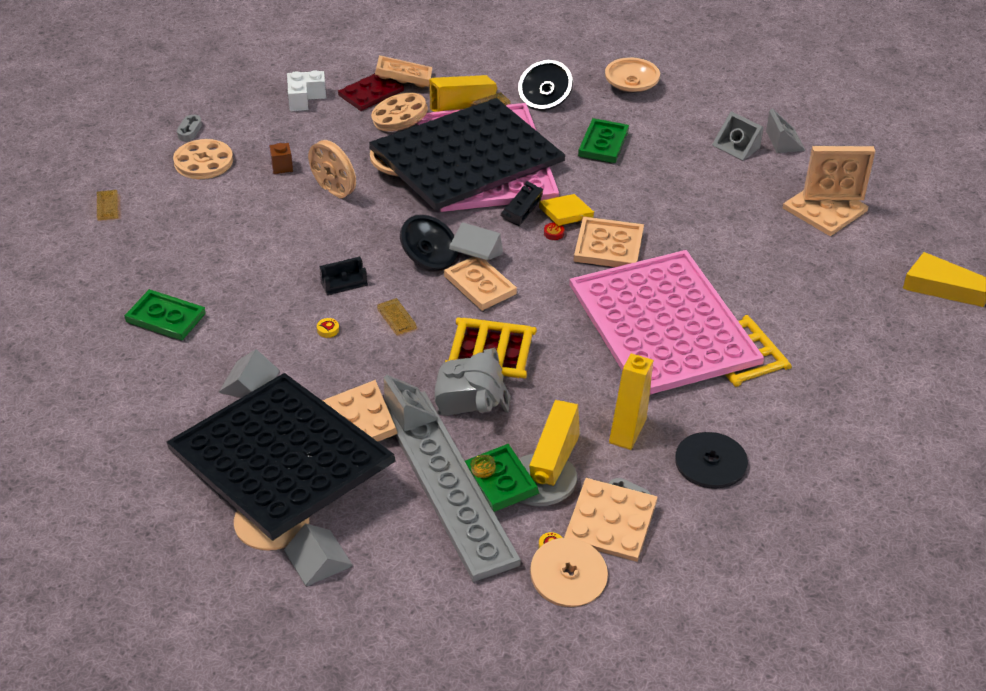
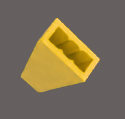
[429,75,497,112]
[903,252,986,307]
[609,353,654,450]
[529,400,580,486]

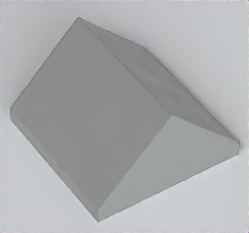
[766,108,805,153]
[712,112,764,161]
[449,222,503,260]
[219,349,280,398]
[384,374,438,432]
[284,523,353,587]

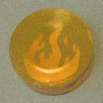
[470,455,496,478]

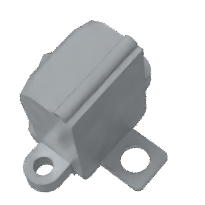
[435,348,511,416]

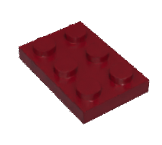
[338,73,404,111]
[458,327,523,369]

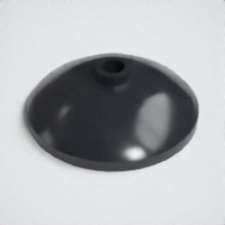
[518,60,573,110]
[400,215,458,270]

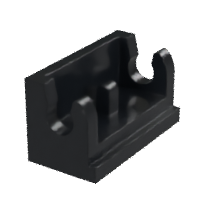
[500,181,543,226]
[319,256,368,296]

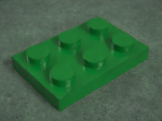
[578,118,629,163]
[124,289,206,341]
[465,443,539,512]

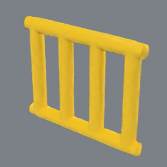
[724,315,792,387]
[444,317,537,379]

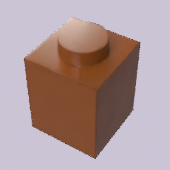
[269,143,293,174]

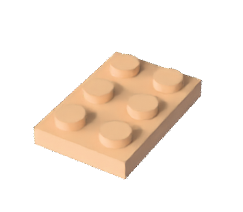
[375,55,432,87]
[444,256,517,311]

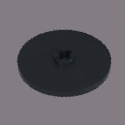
[675,432,748,488]

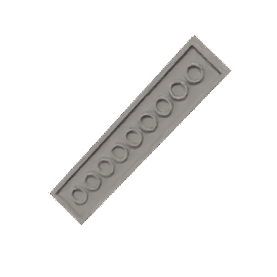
[385,391,521,582]

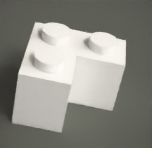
[287,70,326,111]

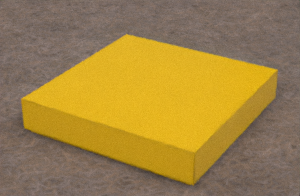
[539,194,594,226]

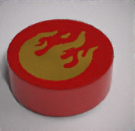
[544,223,564,240]

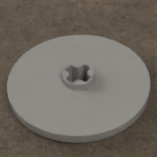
[519,454,577,506]

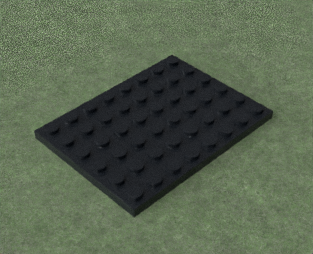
[369,98,565,210]
[166,373,396,541]

